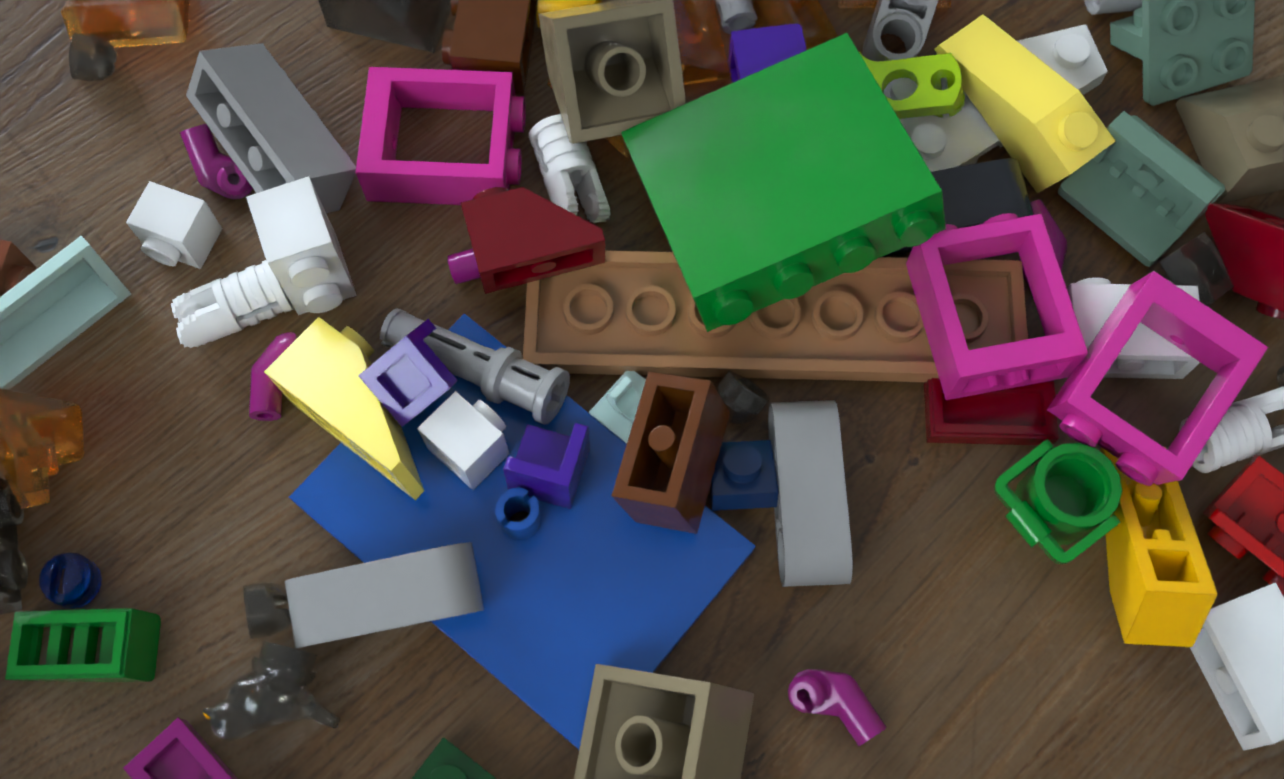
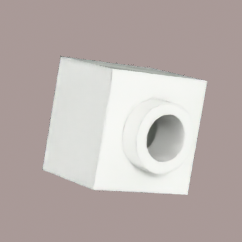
[126,181,222,269]
[417,391,509,490]

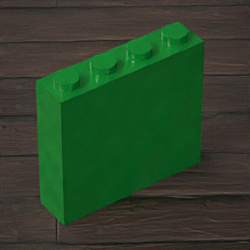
[621,33,946,332]

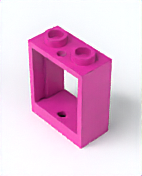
[355,67,526,205]
[906,213,1088,400]
[1047,271,1268,486]

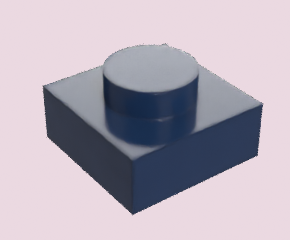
[710,440,779,511]

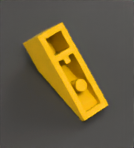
[1100,447,1218,647]

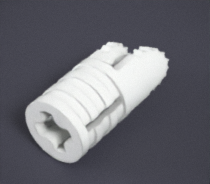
[529,114,611,223]
[171,260,294,348]
[1179,386,1284,473]

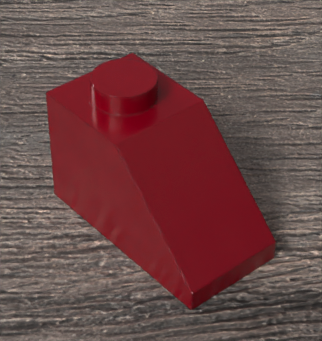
[461,187,605,294]
[1205,203,1284,320]

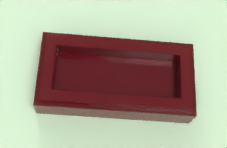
[924,378,1059,446]

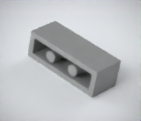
[186,43,356,213]

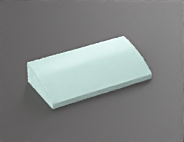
[0,236,131,397]

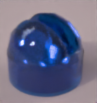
[39,553,101,609]

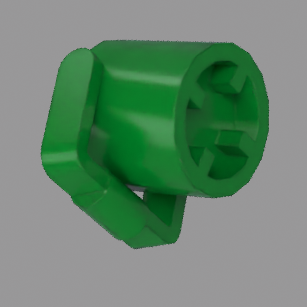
[994,439,1122,565]

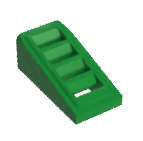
[5,608,161,682]

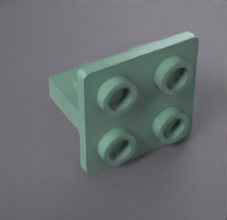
[1110,0,1255,106]
[1058,111,1225,267]

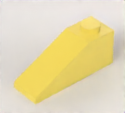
[934,14,1115,193]
[264,317,424,501]

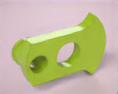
[859,52,965,119]

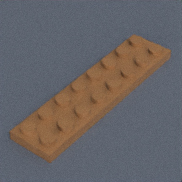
[523,250,1028,382]

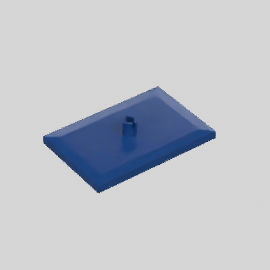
[289,314,756,750]

